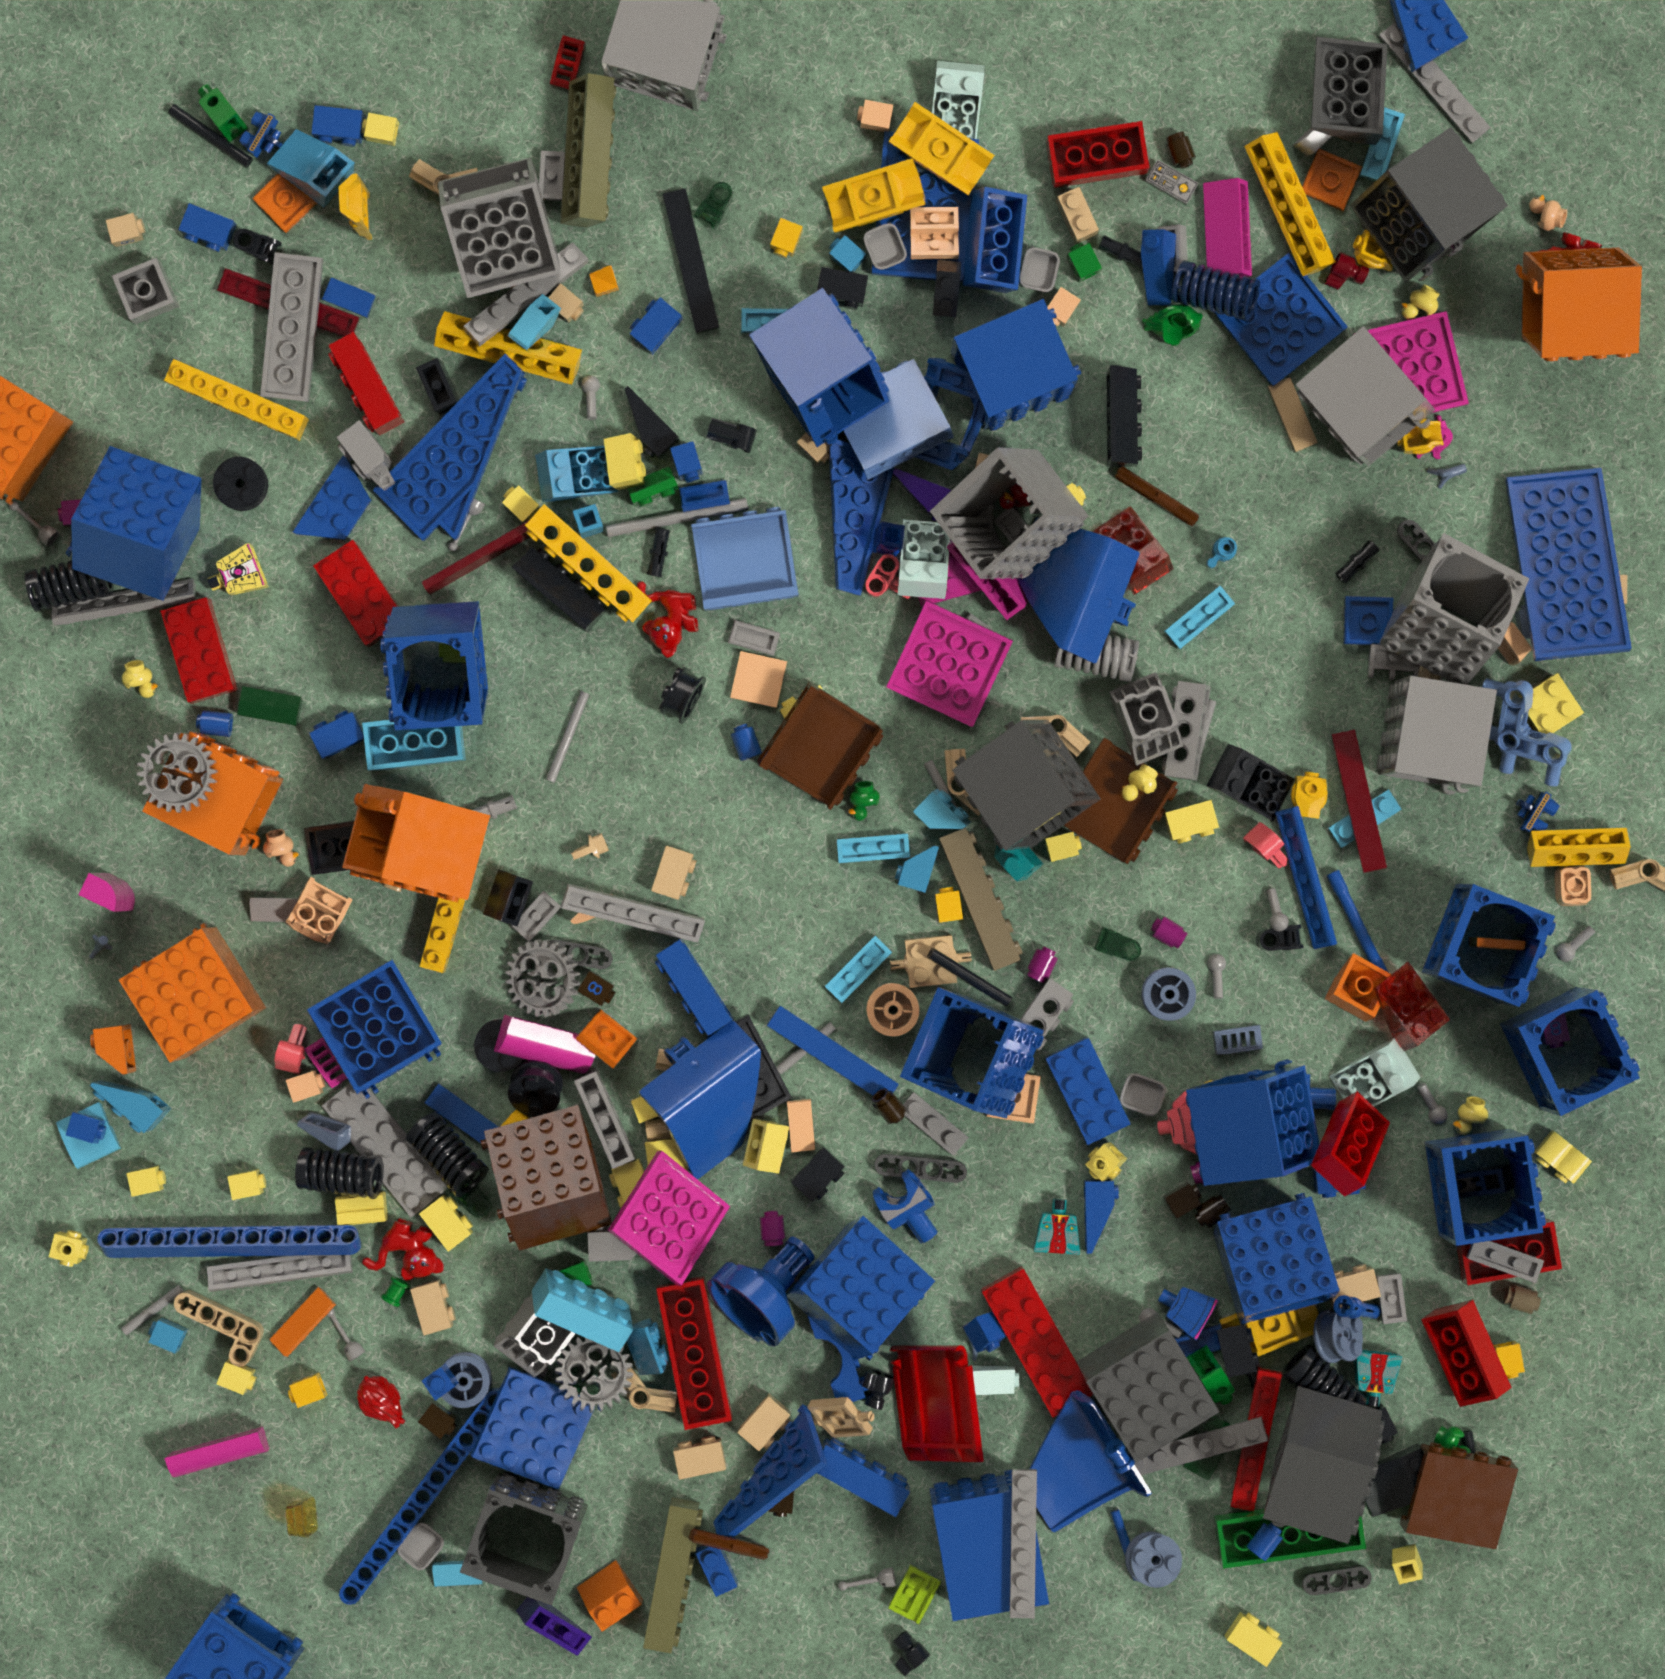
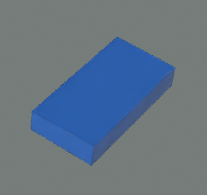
[322,277,376,318]
[679,480,730,512]

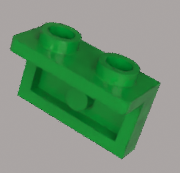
[627,467,679,507]

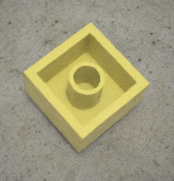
[1518,673,1584,734]

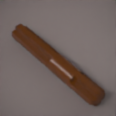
[1115,466,1199,526]
[688,1528,769,1560]

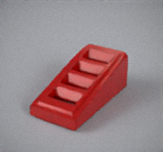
[550,35,586,90]

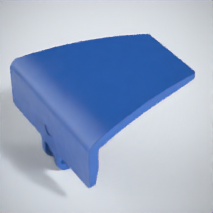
[1017,517,1140,663]
[639,1021,761,1179]
[1030,1390,1152,1532]

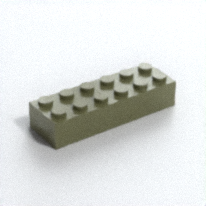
[560,73,616,228]
[643,1497,703,1653]

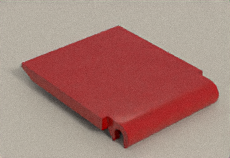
[889,1345,984,1462]

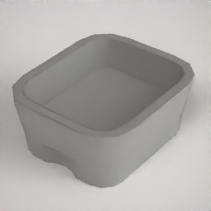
[1293,128,1332,157]
[864,223,907,270]
[1020,247,1060,292]
[1120,1073,1166,1116]
[398,1523,444,1570]

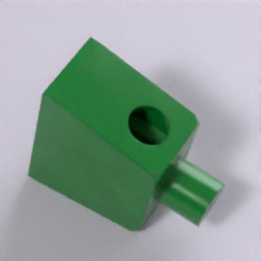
[198,84,248,142]
[1186,1345,1235,1405]

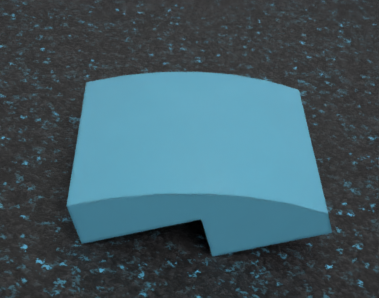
[56,1102,121,1169]

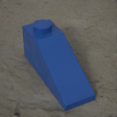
[1141,229,1176,306]
[1084,1179,1119,1254]

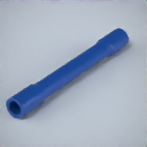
[1326,870,1389,973]

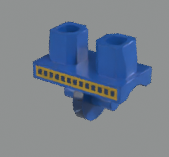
[239,112,283,158]
[1516,791,1560,832]

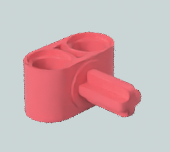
[865,554,911,599]
[1242,822,1288,868]
[274,1024,307,1075]

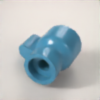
[1206,537,1237,569]

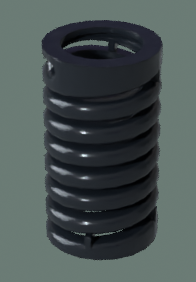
[25,560,114,612]
[405,1112,489,1197]
[295,1147,384,1199]
[1282,1344,1367,1406]

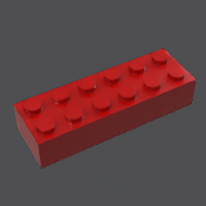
[981,1266,1094,1418]
[656,1276,733,1430]

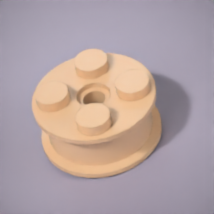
[867,983,919,1037]

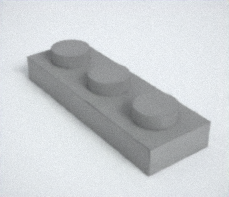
[903,1092,969,1156]
[1466,1241,1544,1283]

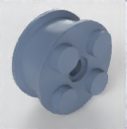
[1141,967,1196,1021]
[1313,1310,1363,1363]
[441,1352,492,1408]
[1125,1531,1182,1588]

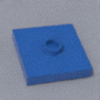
[1343,596,1393,645]

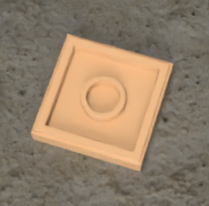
[730,651,787,708]
[986,1074,1041,1123]

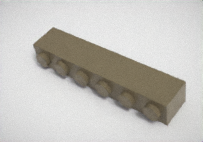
[939,827,1023,971]

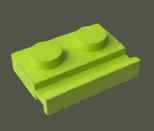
[888,1564,941,1624]

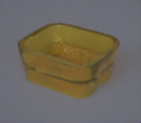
[286,1497,318,1538]

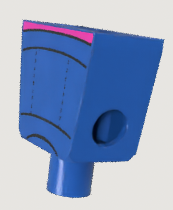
[1158,1287,1219,1342]

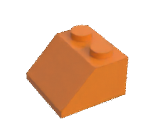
[1325,953,1395,1022]
[90,1024,136,1074]
[577,1560,643,1632]

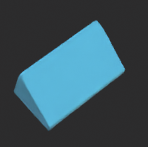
[432,1561,482,1587]

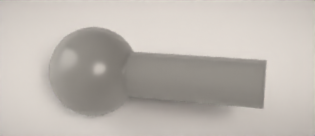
[581,375,600,420]
[1266,888,1289,932]
[1556,925,1596,962]
[1207,954,1226,999]
[1417,1083,1448,1124]
[1139,1308,1182,1338]

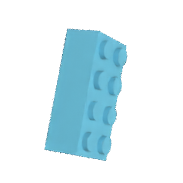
[362,720,466,771]
[532,1268,633,1352]

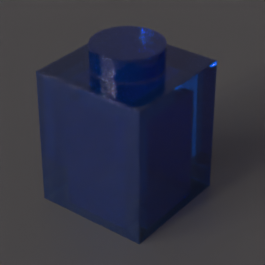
[872,522,905,556]

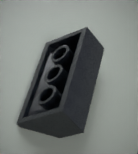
[1106,365,1142,467]
[512,548,606,632]

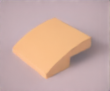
[910,207,959,259]

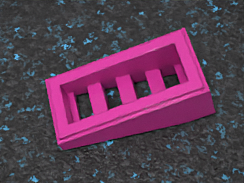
[305,1038,347,1088]

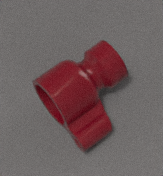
[1324,252,1370,290]

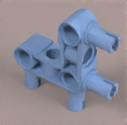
[1482,678,1572,786]

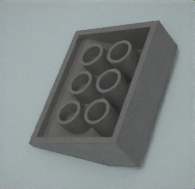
[1311,37,1388,145]

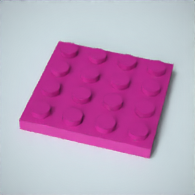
[1354,311,1469,414]
[887,600,1013,727]
[608,1151,730,1286]

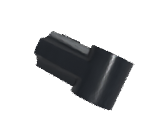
[706,418,757,453]

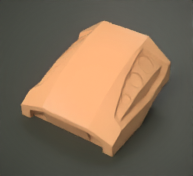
[285,877,353,944]

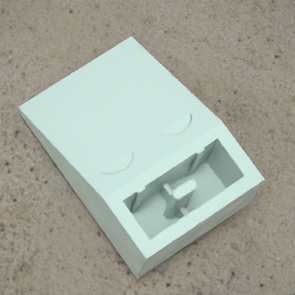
[932,61,985,139]
[898,519,950,599]
[1329,1037,1421,1106]

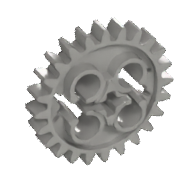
[137,733,218,813]
[505,939,580,1017]
[555,1337,633,1413]

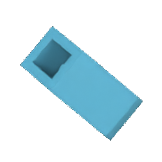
[508,294,561,350]
[913,789,971,829]

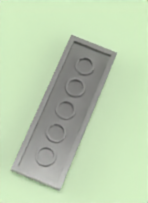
[260,252,324,402]
[322,1084,448,1217]

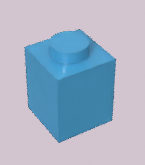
[829,235,866,273]
[573,504,603,538]
[148,1318,188,1354]

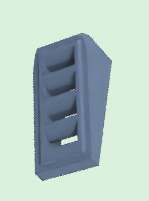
[1212,1025,1263,1055]
[297,1112,351,1151]

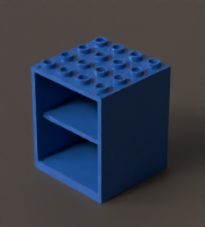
[929,1469,1049,1621]

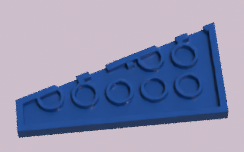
[1390,0,1468,73]
[829,439,894,596]
[713,1404,827,1538]

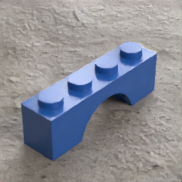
[808,1316,868,1402]

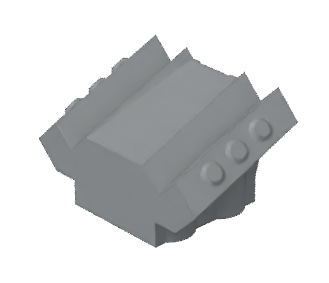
[1109,672,1183,766]
[494,1294,575,1377]

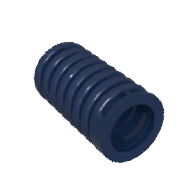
[1172,260,1260,321]

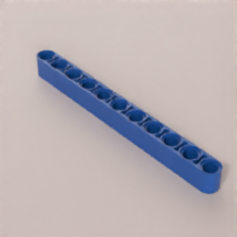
[97,1225,362,1258]
[339,1388,500,1605]

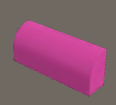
[1203,178,1252,278]
[947,540,1028,620]
[78,873,135,912]
[494,1014,595,1074]
[164,1427,269,1478]

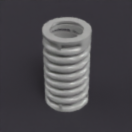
[1054,634,1139,682]

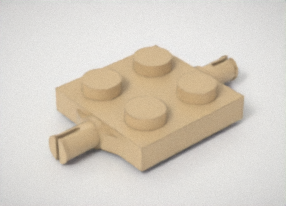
[890,935,972,988]
[807,1397,874,1438]

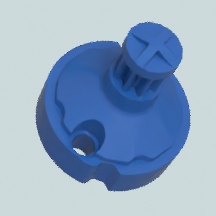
[707,1236,815,1347]

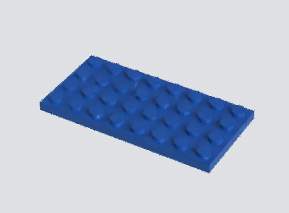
[1505,468,1632,661]

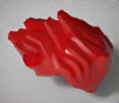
[357,1376,406,1429]

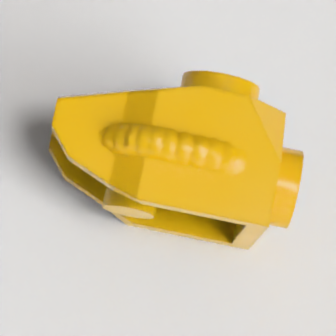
[1353,229,1393,271]
[1397,419,1444,455]
[1291,772,1328,819]

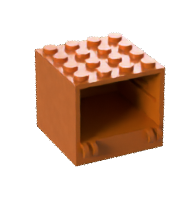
[1515,247,1642,361]
[0,375,73,505]
[142,731,283,855]
[342,784,490,903]
[119,922,266,1063]

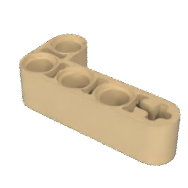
[174,1290,264,1367]

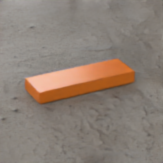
[269,1287,336,1357]

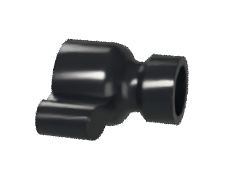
[862,1371,894,1410]
[892,1630,930,1676]

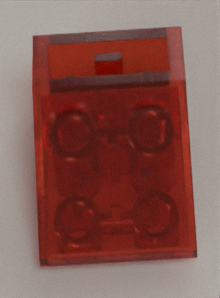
[1092,506,1174,595]
[1374,961,1450,1051]

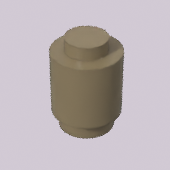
[1504,1285,1541,1314]

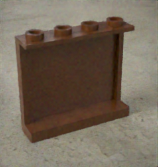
[757,681,884,810]
[1064,737,1178,864]
[1399,1443,1518,1549]

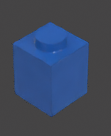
[65,1112,106,1144]
[964,1311,1006,1353]
[422,1363,459,1401]

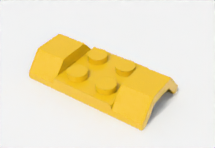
[889,102,995,196]
[822,158,925,233]
[338,174,372,240]
[1219,1305,1319,1357]

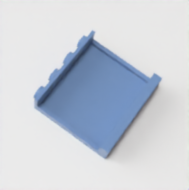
[844,359,953,479]
[691,507,799,611]

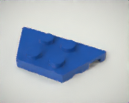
[293,456,372,540]

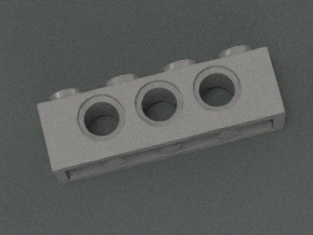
[1162,681,1211,781]
[1020,978,1074,1051]
[574,1070,636,1169]

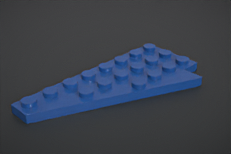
[373,354,523,541]

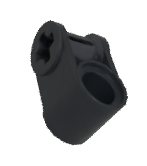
[233,228,282,265]
[1256,924,1304,951]

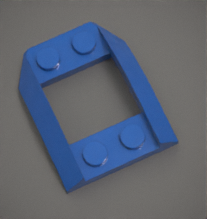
[915,358,985,470]

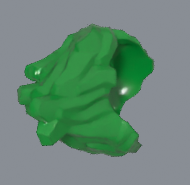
[1142,304,1203,346]

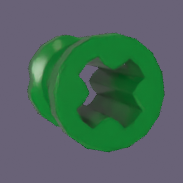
[381,1276,411,1307]

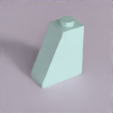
[972,1365,1019,1395]

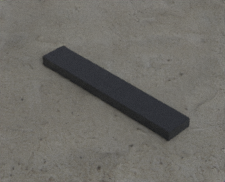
[663,188,719,334]

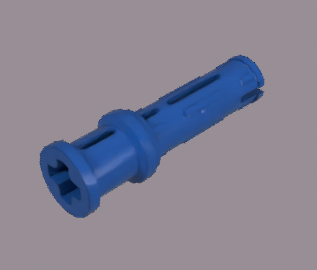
[1334,1295,1381,1319]

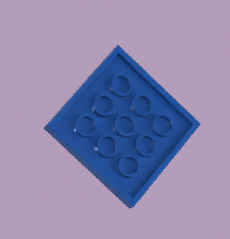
[1213,253,1348,386]
[471,1367,595,1490]

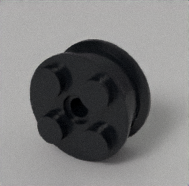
[213,457,268,511]
[659,667,706,724]
[474,1018,523,1072]
[508,1061,563,1117]

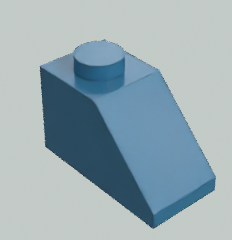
[894,846,939,893]

